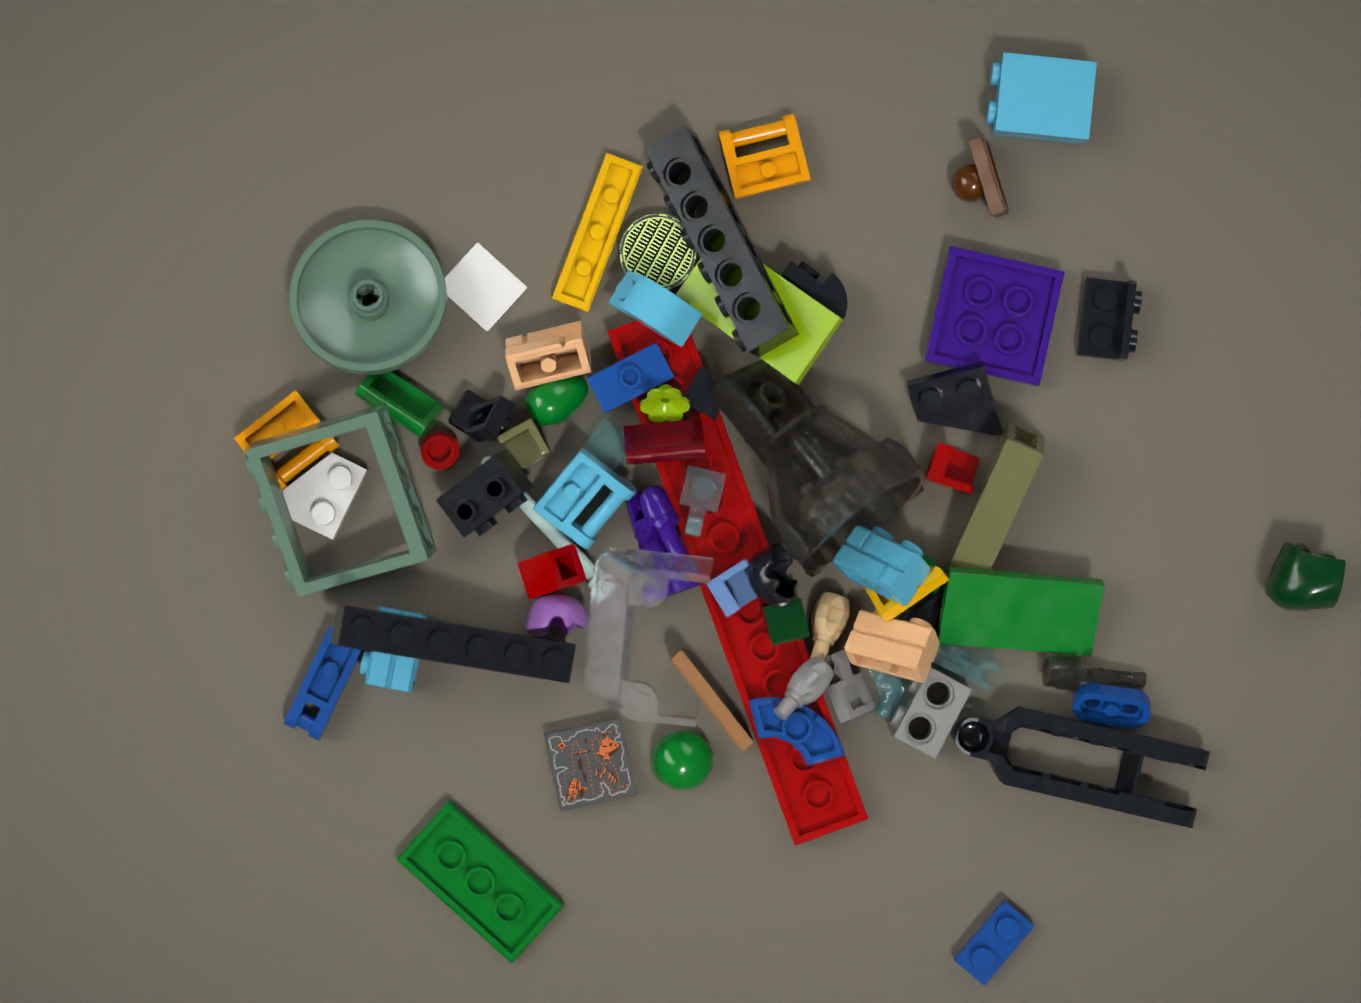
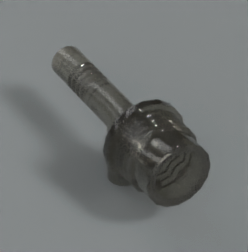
[1042,654,1147,693]

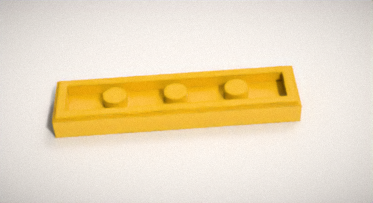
[552,153,643,313]

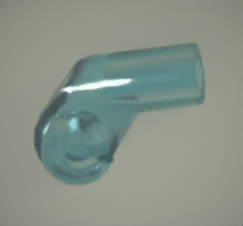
[869,669,904,720]

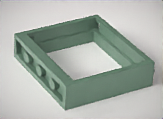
[245,403,437,597]

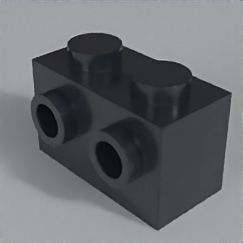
[436,449,534,537]

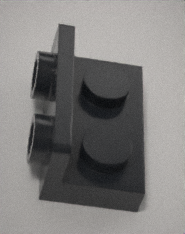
[1077,277,1142,361]

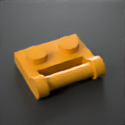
[718,113,811,200]
[234,390,340,490]

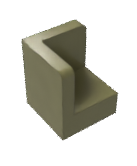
[497,418,552,470]

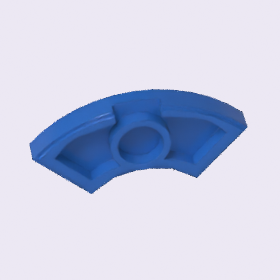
[748,697,845,766]

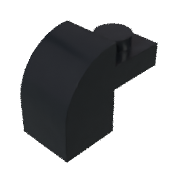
[781,261,848,337]

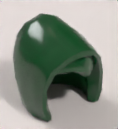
[1265,542,1346,611]

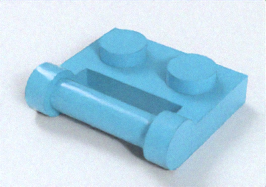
[533,447,637,549]

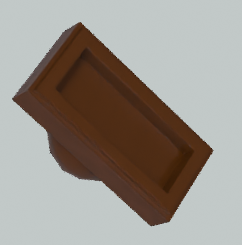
[951,137,1009,218]

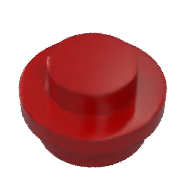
[420,431,460,470]

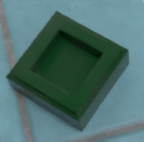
[763,598,810,646]

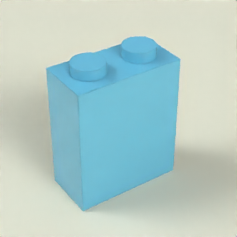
[986,52,1097,145]

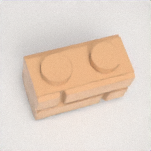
[505,320,592,390]
[845,609,940,683]

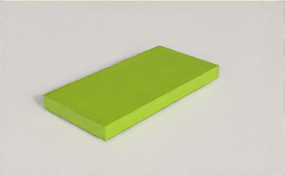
[676,235,843,385]

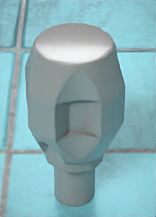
[774,657,834,720]

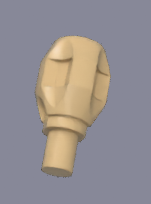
[810,592,850,661]

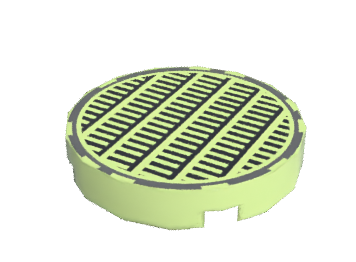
[619,214,697,290]

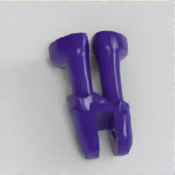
[626,485,704,604]

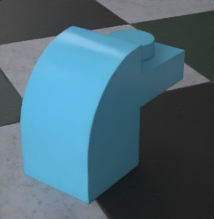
[608,270,703,347]

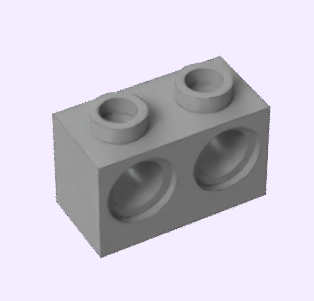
[889,668,972,759]

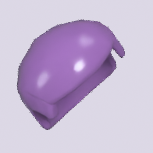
[525,593,589,637]

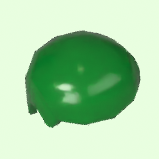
[651,731,713,790]

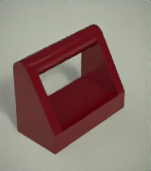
[624,419,706,465]

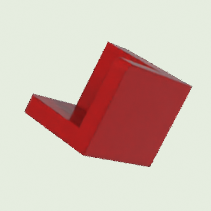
[924,442,980,495]

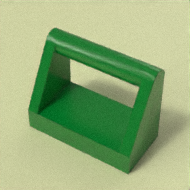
[354,372,445,440]

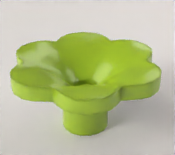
[640,384,690,423]

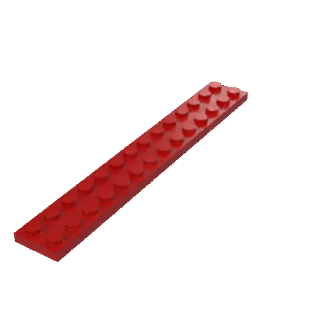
[607,320,868,846]

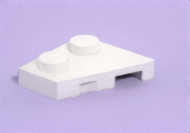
[282,453,368,540]

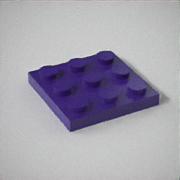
[924,246,1065,387]

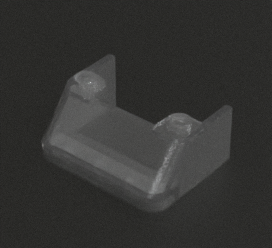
[584,547,714,727]

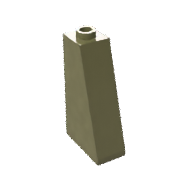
[950,421,1044,570]

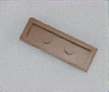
[671,649,754,751]

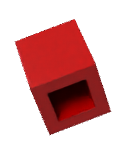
[517,543,587,600]

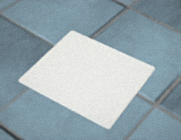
[445,243,527,331]

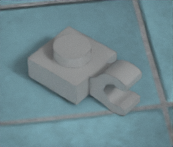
[825,650,875,723]

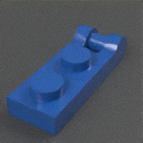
[284,625,363,741]

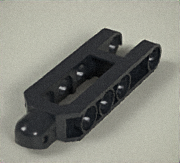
[953,706,1210,828]

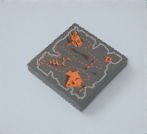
[544,718,637,811]

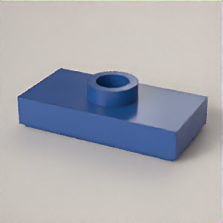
[587,342,674,413]

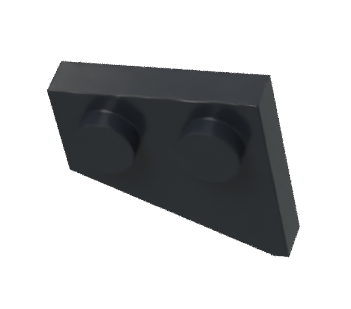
[907,361,1003,436]

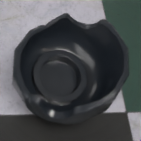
[747,542,798,607]

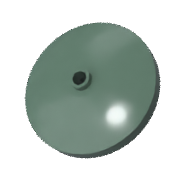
[289,220,447,375]

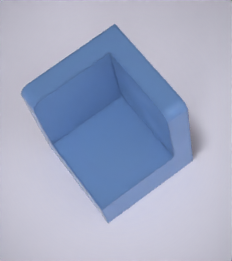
[706,558,757,617]

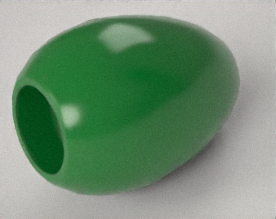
[525,375,589,426]

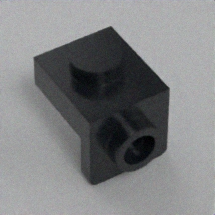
[448,390,514,442]

